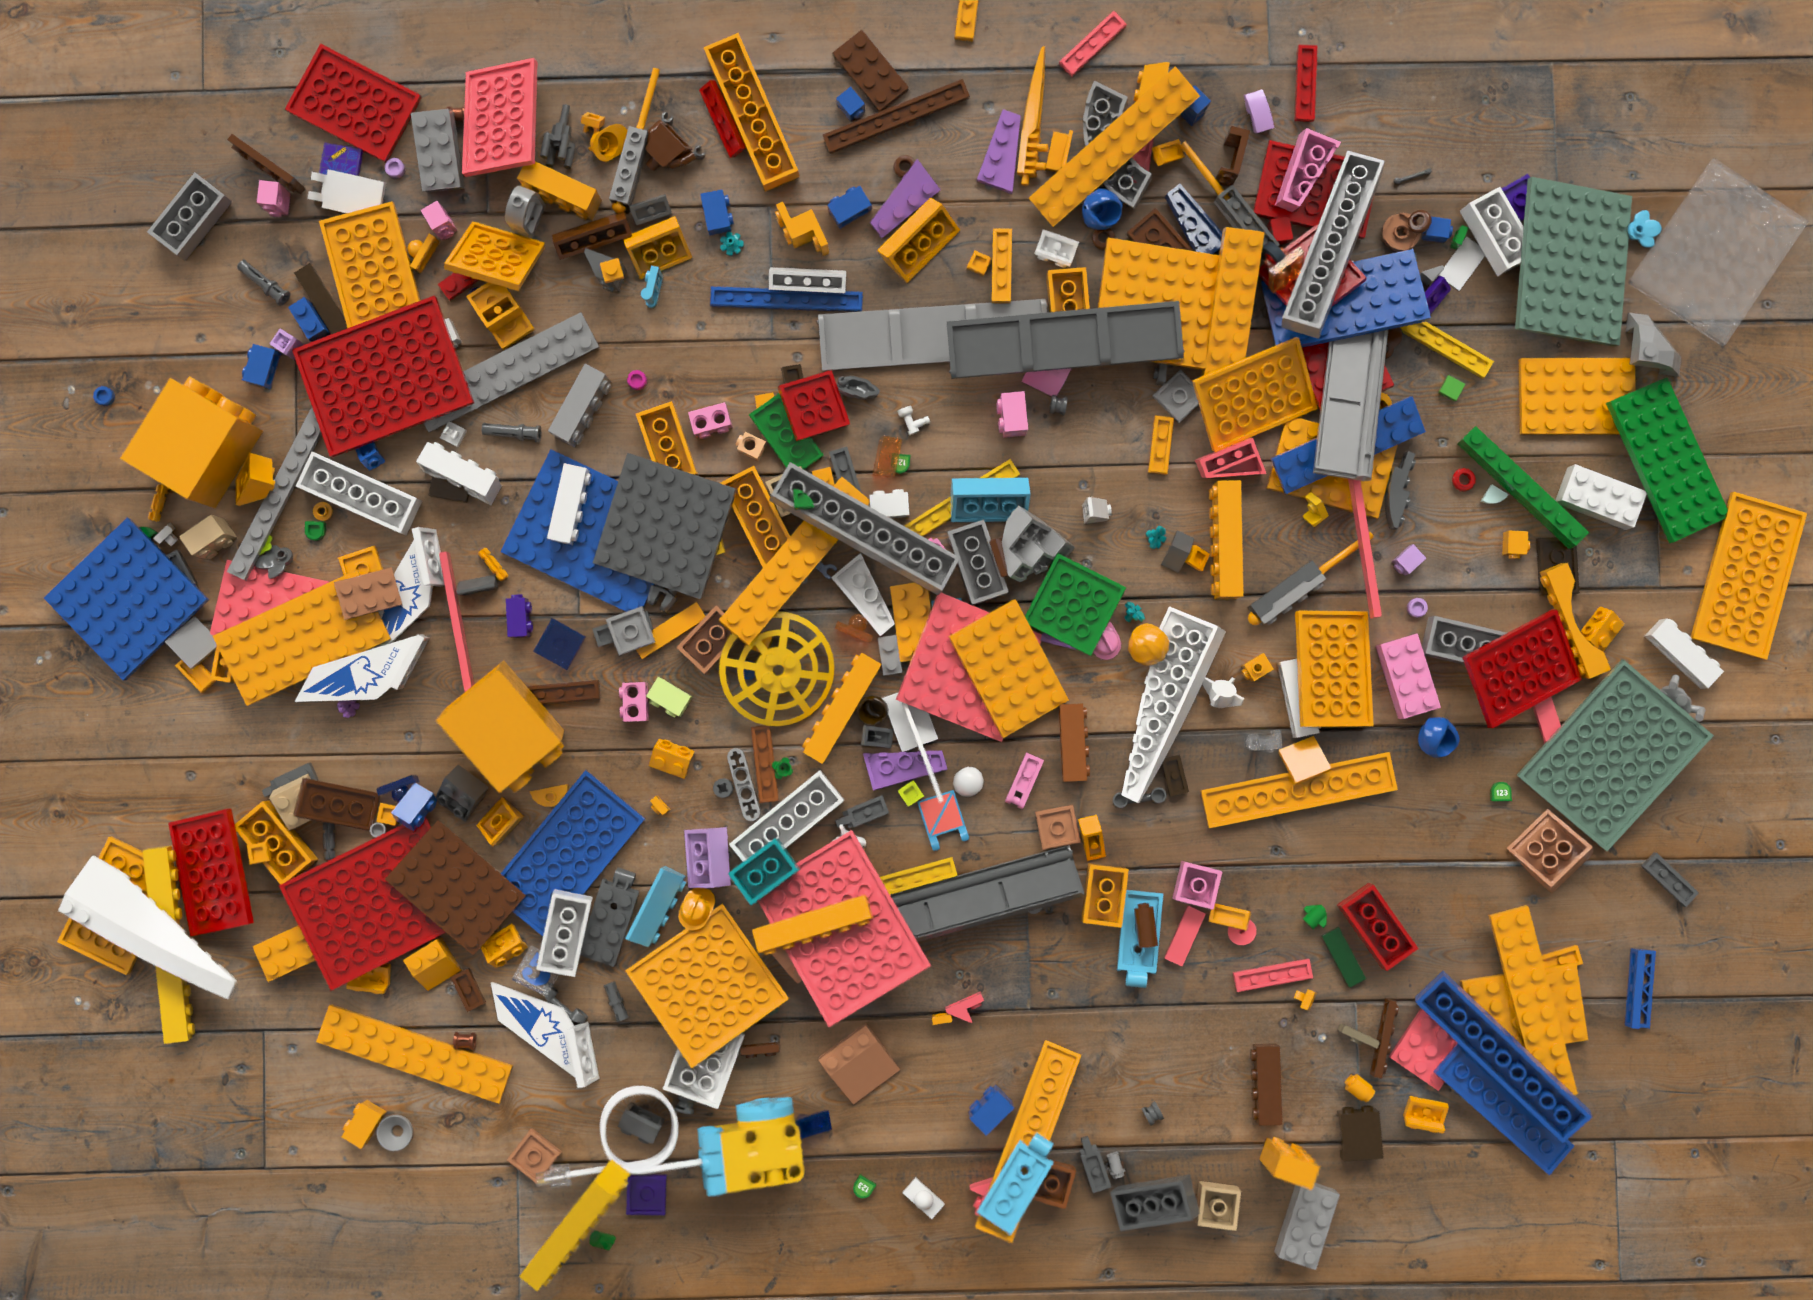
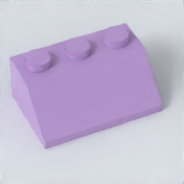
[684,827,731,888]

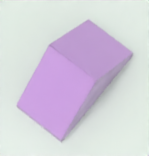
[270,329,305,360]

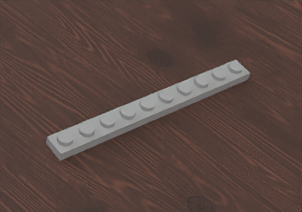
[227,407,322,581]

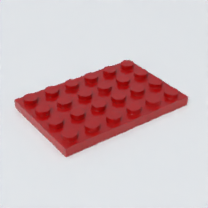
[285,43,422,163]
[1253,140,1374,239]
[1462,609,1582,728]
[168,808,254,936]

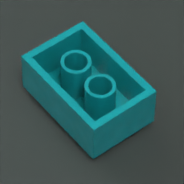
[728,838,801,905]

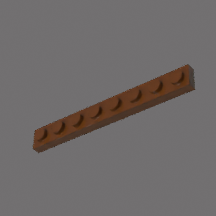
[823,79,970,154]

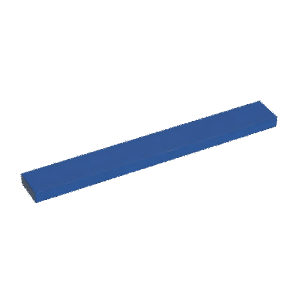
[710,286,863,312]

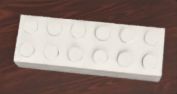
[296,452,422,535]
[729,770,844,862]

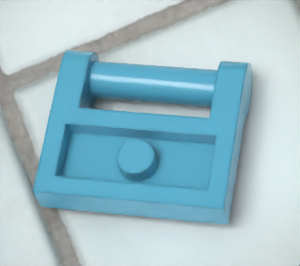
[641,265,663,308]

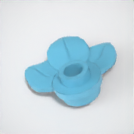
[1627,210,1662,248]

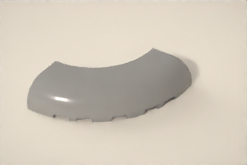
[1083,81,1152,209]

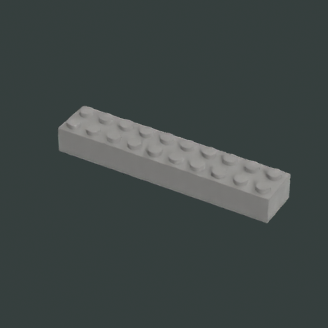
[1282,151,1385,339]
[769,462,960,595]

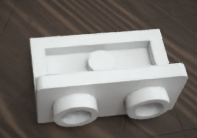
[1034,229,1079,268]

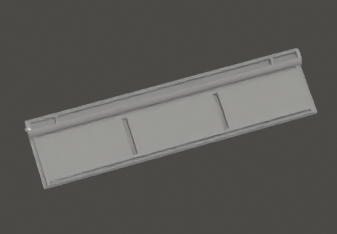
[1313,261,1388,481]
[817,299,1048,370]

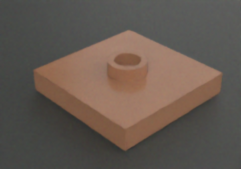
[1035,805,1080,850]
[507,1128,562,1184]

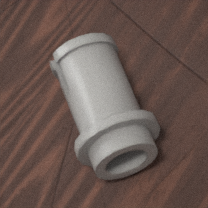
[1106,1152,1125,1179]

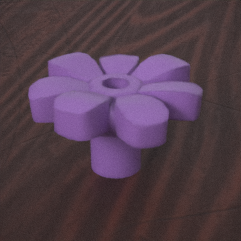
[337,700,360,718]

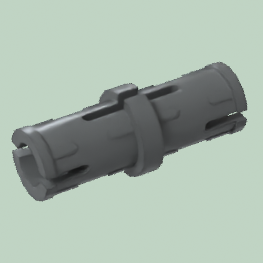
[603,981,629,1022]

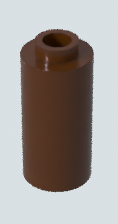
[1134,903,1158,948]

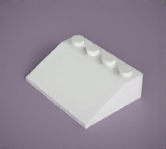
[663,1033,745,1109]

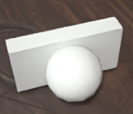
[903,1177,945,1219]

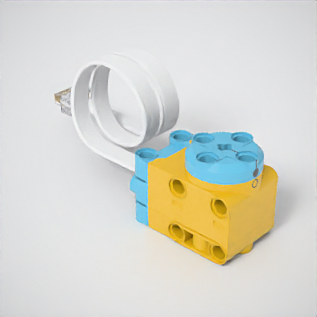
[536,1086,804,1196]

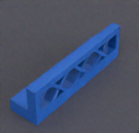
[1625,948,1656,1029]

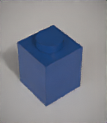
[836,86,865,121]
[1421,217,1453,243]

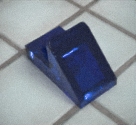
[795,1110,832,1139]

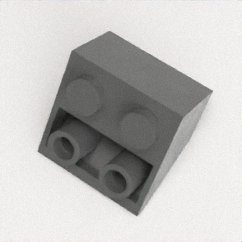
[436,765,489,822]

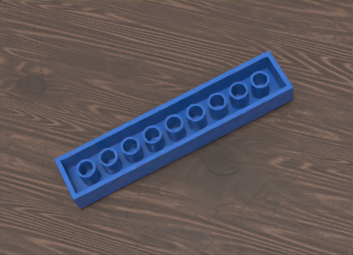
[1415,971,1592,1143]

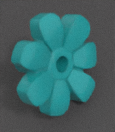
[720,232,744,256]
[1146,526,1167,549]
[1124,602,1145,622]

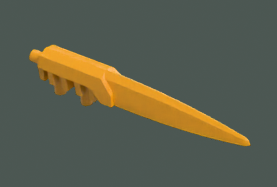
[1017,46,1048,186]

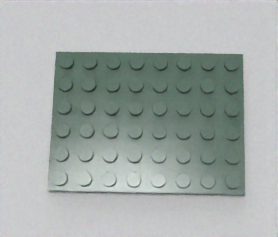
[1515,177,1632,347]
[1517,659,1714,851]

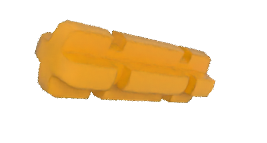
[148,484,169,522]
[478,548,508,581]

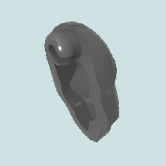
[837,376,880,400]

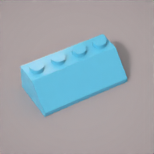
[951,478,1031,522]
[625,866,687,947]

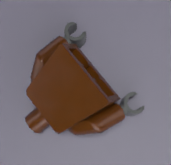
[645,112,705,171]

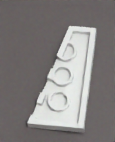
[831,553,895,636]

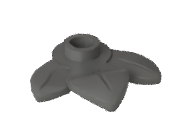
[255,545,293,579]

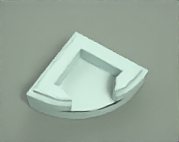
[1481,484,1509,504]

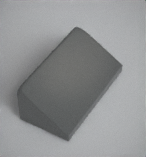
[456,575,499,596]

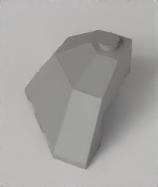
[1626,313,1681,377]
[1002,506,1075,582]

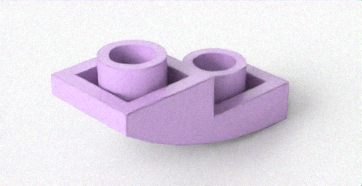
[1244,90,1274,133]

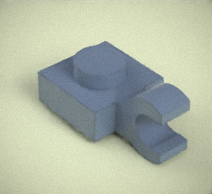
[815,559,837,579]

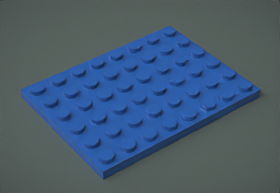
[500,449,655,612]

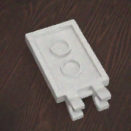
[308,170,386,213]

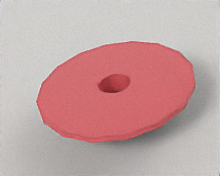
[1228,920,1257,945]

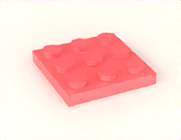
[1388,1009,1457,1091]

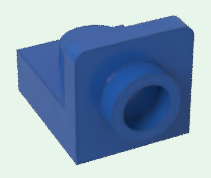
[355,442,385,471]

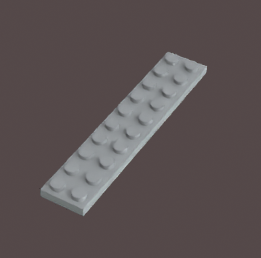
[424,312,599,432]

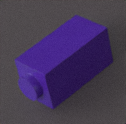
[506,594,533,638]

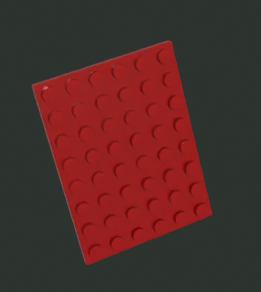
[292,295,475,457]
[279,817,446,991]

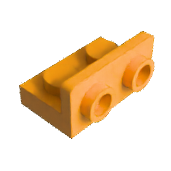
[481,923,528,968]

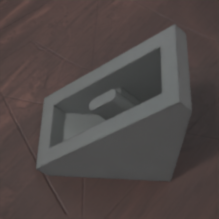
[1161,530,1195,573]
[861,725,894,748]

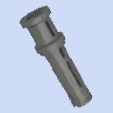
[237,260,290,306]
[481,423,542,442]

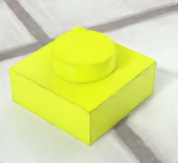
[898,780,924,807]

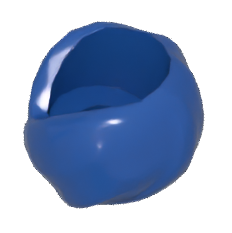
[1082,188,1123,230]
[1418,717,1460,758]

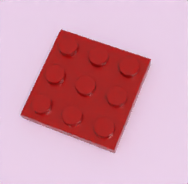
[777,370,850,441]

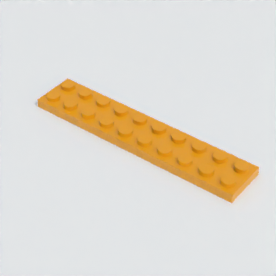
[1029,66,1200,227]
[718,477,870,646]
[1200,752,1398,828]
[1488,905,1578,1095]
[316,1004,513,1104]
[974,1040,1081,1243]

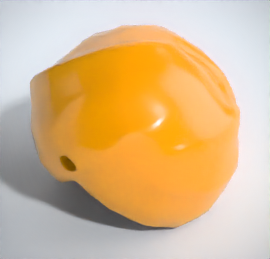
[1128,624,1169,666]

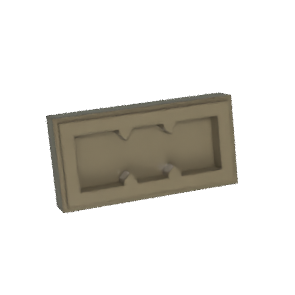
[1337,1023,1380,1048]

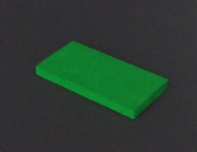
[749,393,824,470]

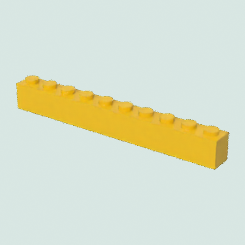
[143,846,195,1044]

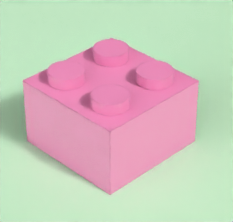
[996,391,1028,438]
[1172,861,1222,909]

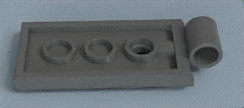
[580,867,640,967]

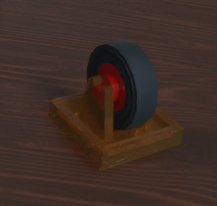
[1261,242,1305,294]

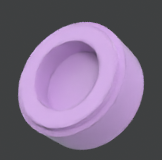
[385,158,405,179]
[1407,598,1428,618]

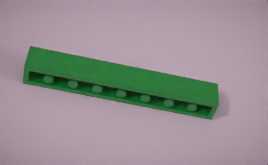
[1457,426,1589,549]

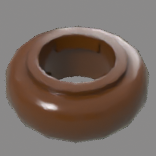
[893,155,915,178]
[1408,210,1432,233]
[1092,228,1115,250]

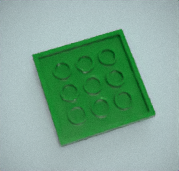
[1025,553,1127,656]

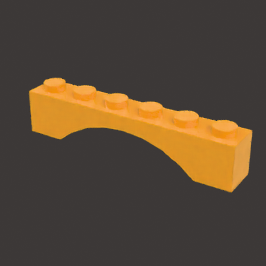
[1540,563,1611,679]

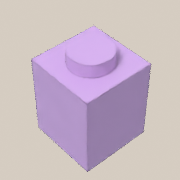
[1392,544,1426,575]

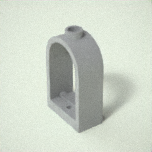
[505,186,546,239]

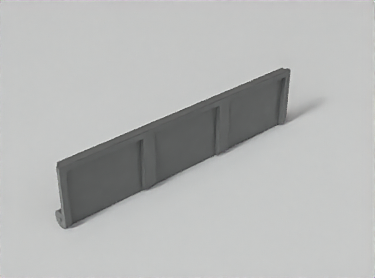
[947,301,1185,379]
[890,845,1085,942]

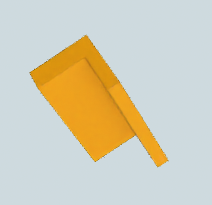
[1046,130,1073,173]

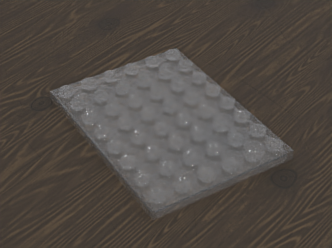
[1628,158,1809,346]

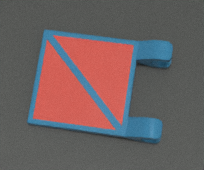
[917,790,969,851]

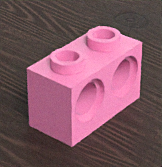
[257,180,291,217]
[421,201,458,240]
[688,402,733,439]
[619,682,649,722]

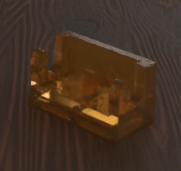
[872,435,902,478]

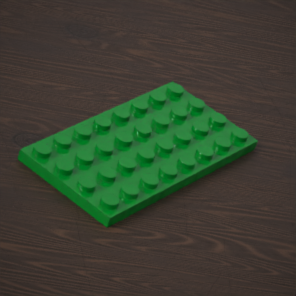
[1606,377,1727,544]

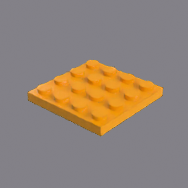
[444,221,545,291]

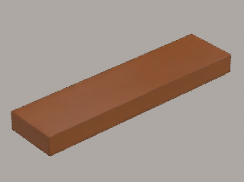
[751,725,779,803]

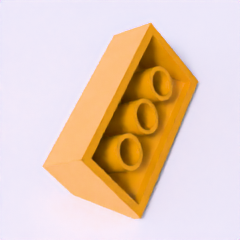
[877,197,960,283]

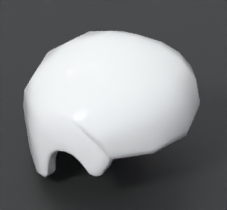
[953,767,984,797]

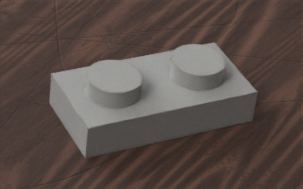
[878,635,902,676]

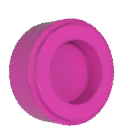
[627,370,647,390]

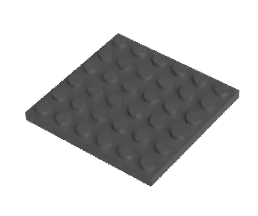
[593,453,737,599]

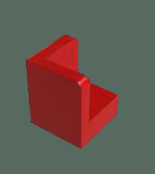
[1267,217,1293,245]

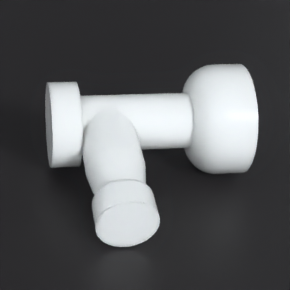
[897,406,930,435]

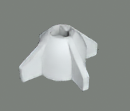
[1202,677,1244,708]

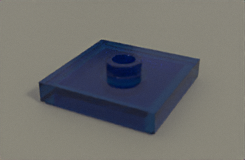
[533,618,586,670]

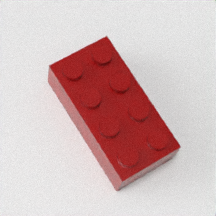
[1337,883,1419,971]

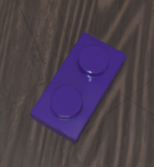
[1425,276,1451,314]

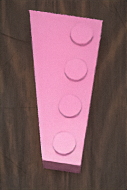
[1275,128,1341,212]

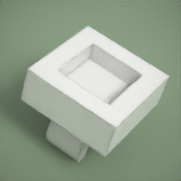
[440,422,467,447]
[153,523,178,546]

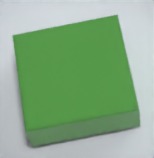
[1438,375,1465,402]

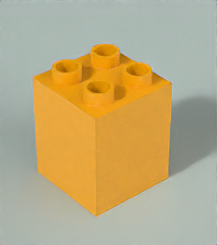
[120,376,263,509]
[436,660,564,793]

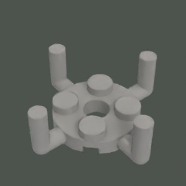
[1660,675,1706,721]

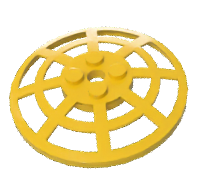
[719,611,834,726]

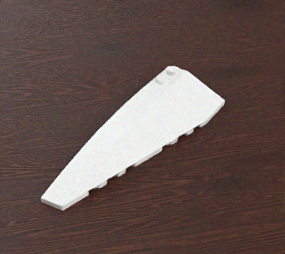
[1122,607,1226,803]
[58,856,237,999]

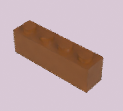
[1058,703,1090,782]

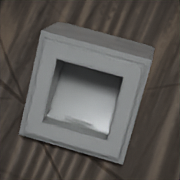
[1420,265,1444,285]

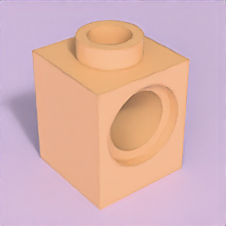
[736,432,767,461]

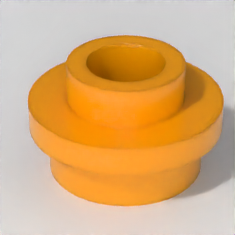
[313,502,333,521]

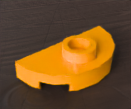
[530,784,569,807]

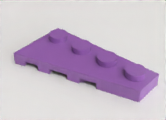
[977,109,1021,194]
[870,159,940,238]
[863,751,947,791]

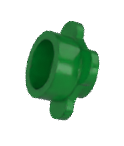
[772,757,793,779]

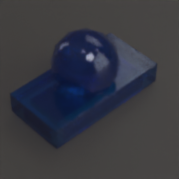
[376,775,420,803]

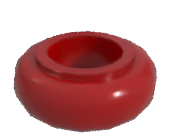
[1452,468,1476,491]

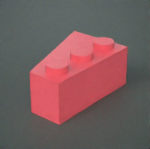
[1195,438,1266,478]

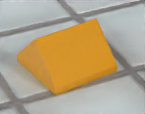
[476,797,525,846]

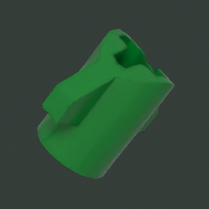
[1303,905,1327,930]
[589,1230,616,1251]

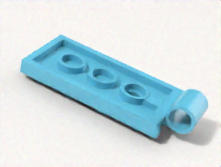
[1117,890,1163,988]
[977,1133,1053,1235]

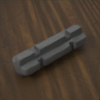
[323,822,335,860]

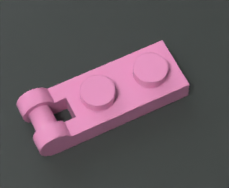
[1005,753,1044,809]

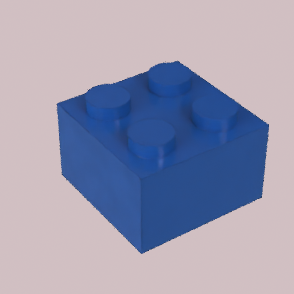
[968,1085,1014,1136]

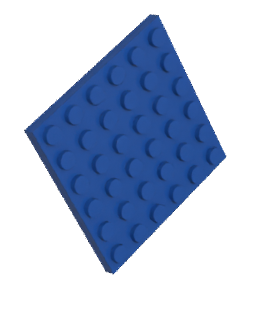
[44,517,209,681]

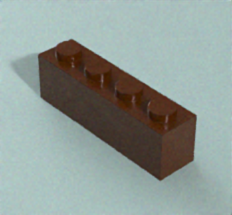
[552,212,632,260]
[1250,1043,1283,1126]

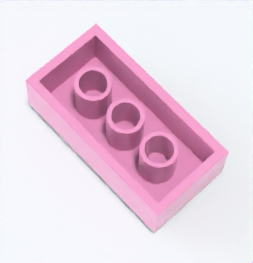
[1375,634,1441,719]

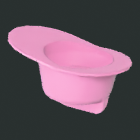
[1093,622,1121,660]

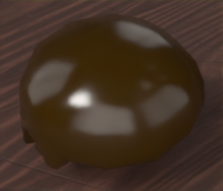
[857,696,889,726]

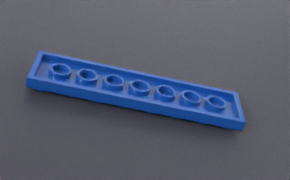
[1271,396,1426,494]
[1433,1043,1574,1175]

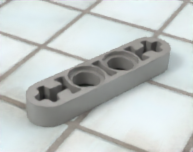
[727,748,761,821]

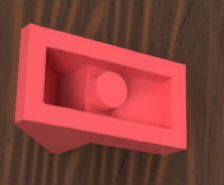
[945,992,984,1023]
[969,1177,993,1216]

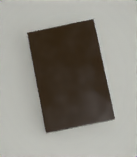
[1536,537,1580,596]

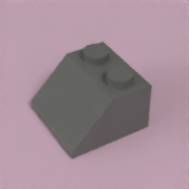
[584,249,627,292]
[618,1102,665,1144]

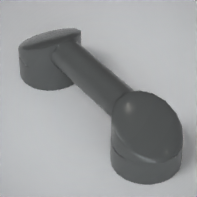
[1112,787,1167,809]
[543,983,588,1023]

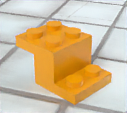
[775,202,829,256]
[466,282,535,350]

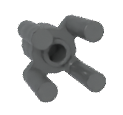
[540,104,575,169]

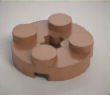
[1381,213,1421,252]

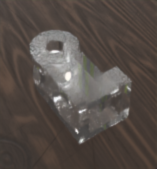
[1244,729,1282,750]

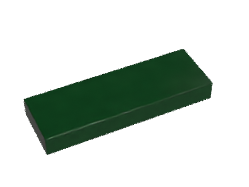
[1321,927,1366,988]

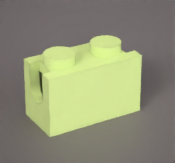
[646,677,693,718]

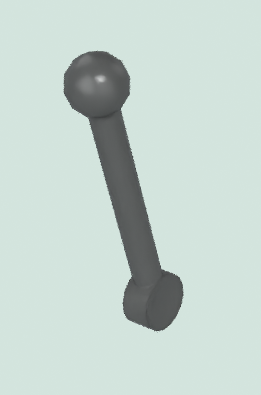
[1393,168,1432,185]

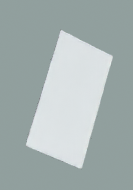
[1438,237,1485,291]

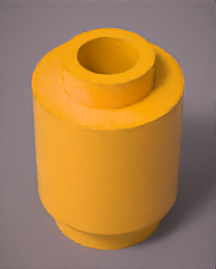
[1345,1074,1375,1103]

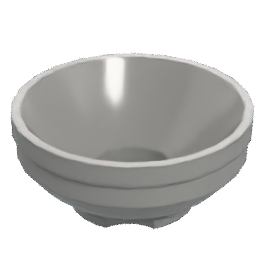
[377,1115,413,1151]

